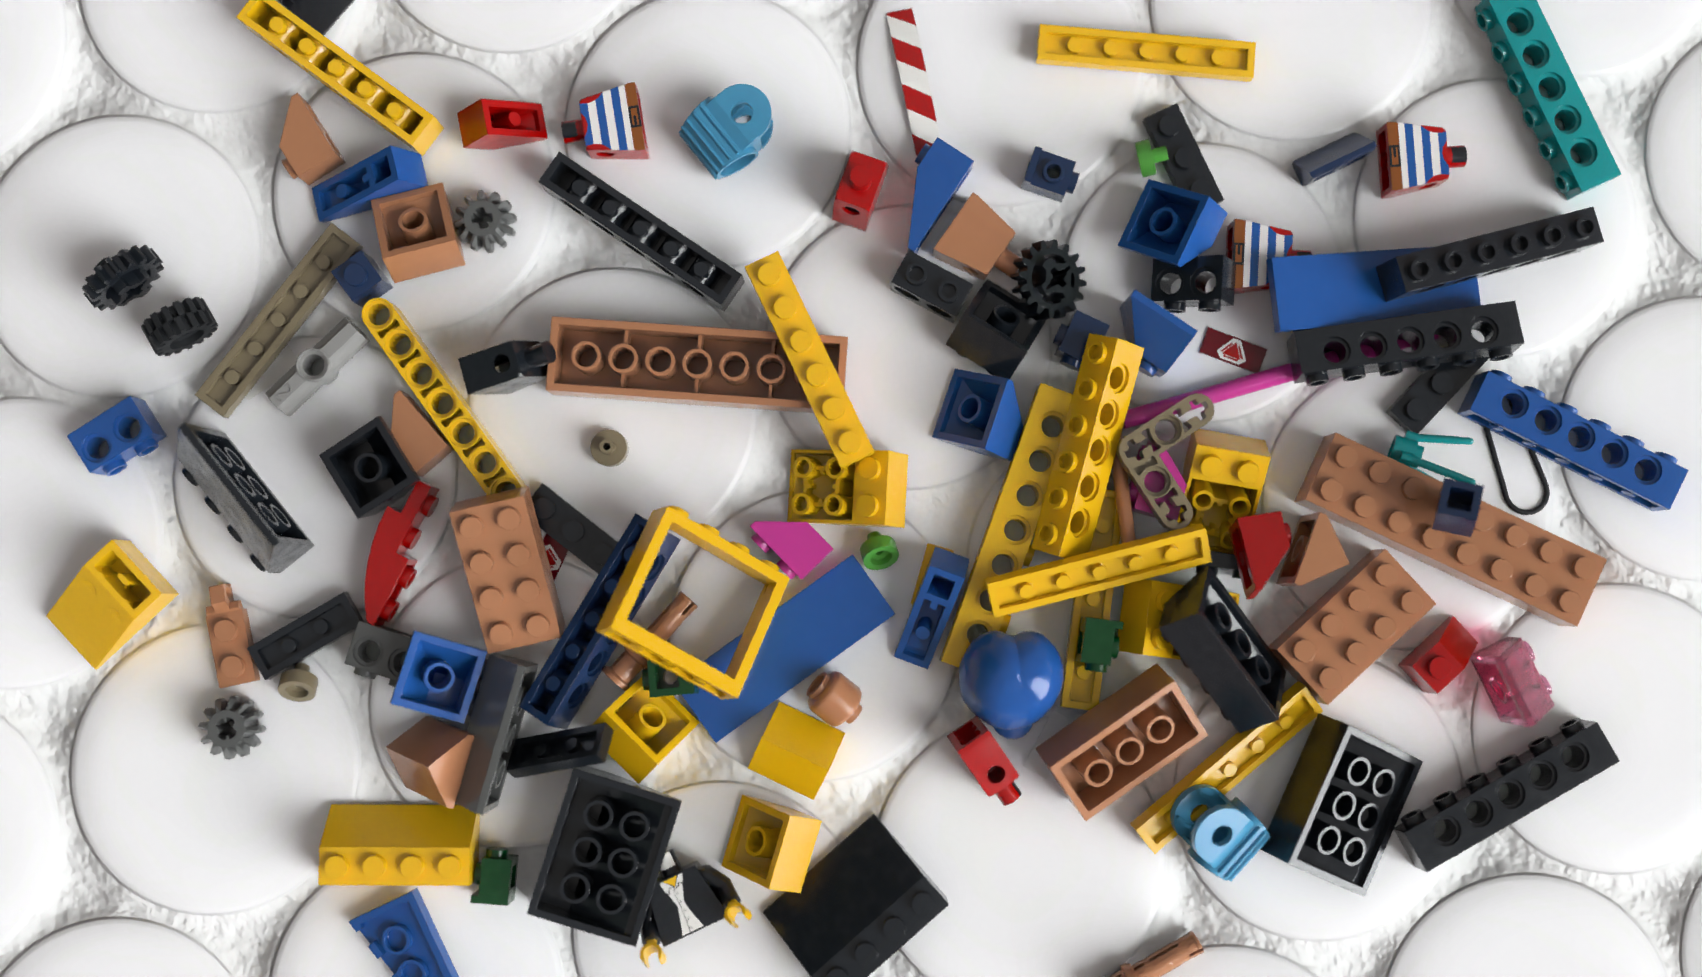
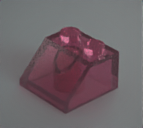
[1470,637,1554,727]

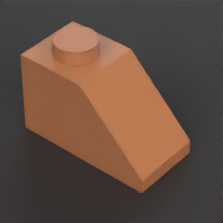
[279,93,346,185]
[391,390,454,477]

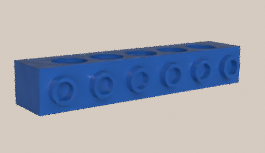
[1457,370,1689,511]

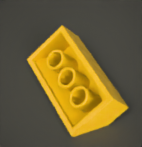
[318,804,480,886]

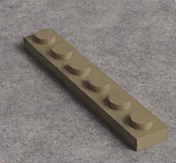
[195,223,364,418]

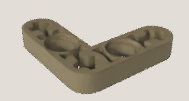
[1116,393,1214,530]

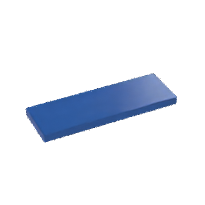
[1266,247,1481,333]
[674,554,895,743]

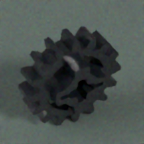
[1010,239,1087,320]
[82,245,164,311]

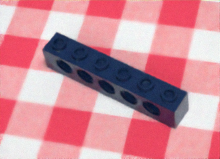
[519,513,681,730]

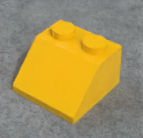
[592,677,700,784]
[721,795,821,893]

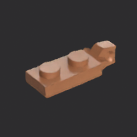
[206,584,260,688]

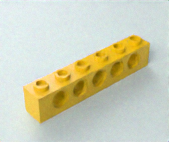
[236,0,444,157]
[1031,333,1144,558]

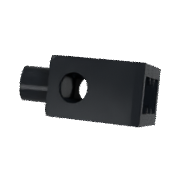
[458,340,556,395]

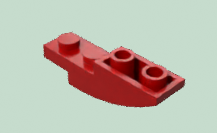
[365,480,439,625]

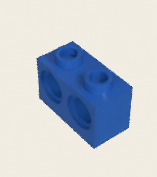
[67,396,167,476]

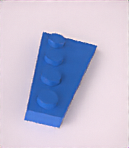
[349,888,459,977]

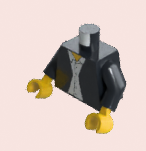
[640,848,752,968]

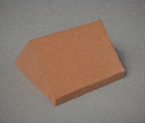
[1276,512,1350,586]
[386,716,475,809]

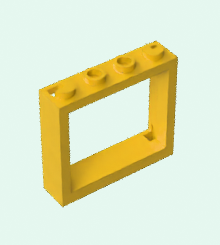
[596,505,790,700]

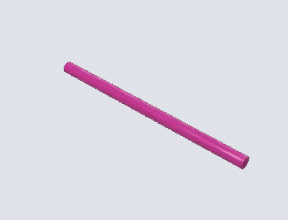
[1123,335,1439,429]

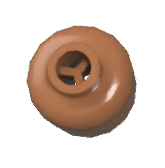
[807,671,862,726]

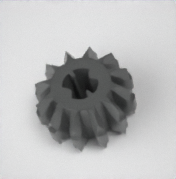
[454,190,517,253]
[198,695,267,759]

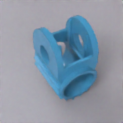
[679,84,773,180]
[1170,784,1271,882]

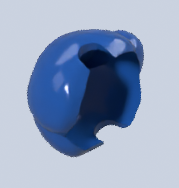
[959,630,1064,739]

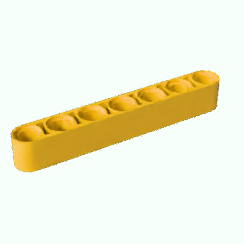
[361,298,526,495]

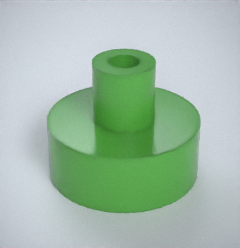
[1135,139,1169,178]
[860,531,899,570]

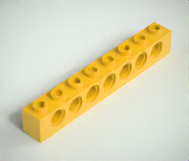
[939,383,1073,667]

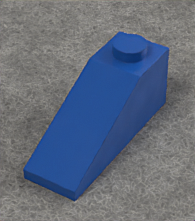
[907,137,974,254]
[312,145,428,223]
[894,546,970,669]

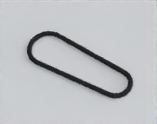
[1483,397,1550,515]

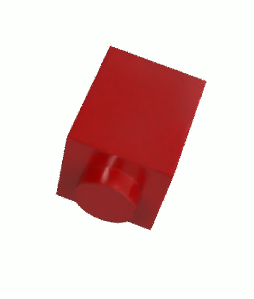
[457,99,548,150]
[1228,511,1292,600]
[1398,616,1478,694]

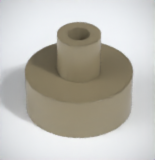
[590,430,629,467]
[278,663,318,702]

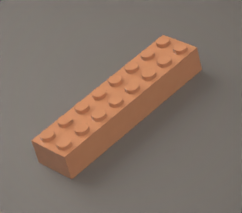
[546,316,848,413]
[1294,433,1607,627]

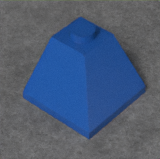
[1120,289,1198,377]
[932,369,1023,461]
[390,630,487,723]

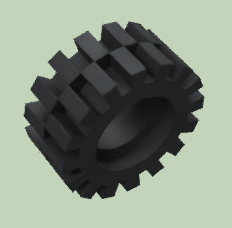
[141,297,218,356]

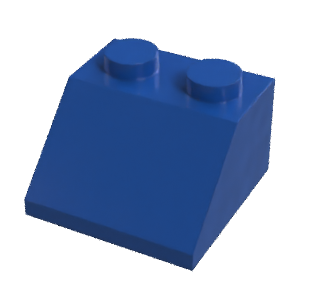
[1118,179,1227,267]

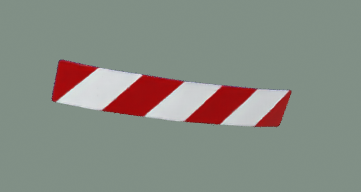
[886,8,940,156]

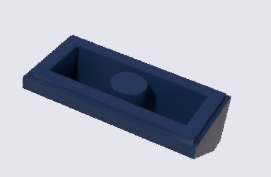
[1292,133,1377,186]

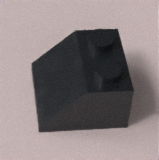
[946,279,1046,379]
[319,416,420,519]

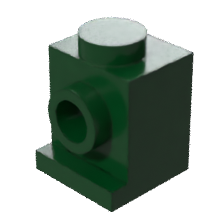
[1075,616,1124,673]
[642,656,699,697]
[470,847,519,906]

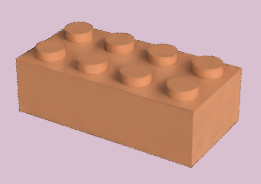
[449,486,565,654]
[1268,549,1436,705]
[1035,663,1208,821]

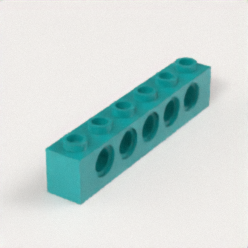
[1474,0,1622,201]

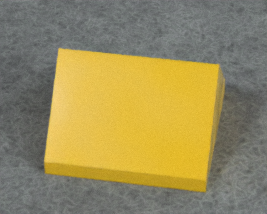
[748,701,845,800]

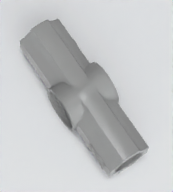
[265,317,370,417]

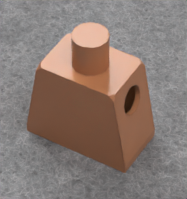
[932,192,1020,280]

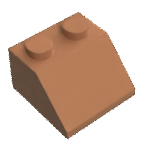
[371,182,466,283]

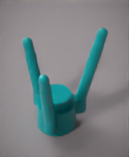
[1387,430,1476,484]

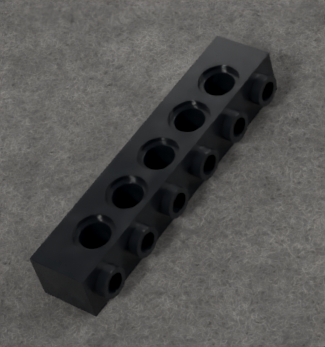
[538,152,745,312]
[1376,207,1604,302]
[1286,301,1525,386]
[1394,718,1620,872]

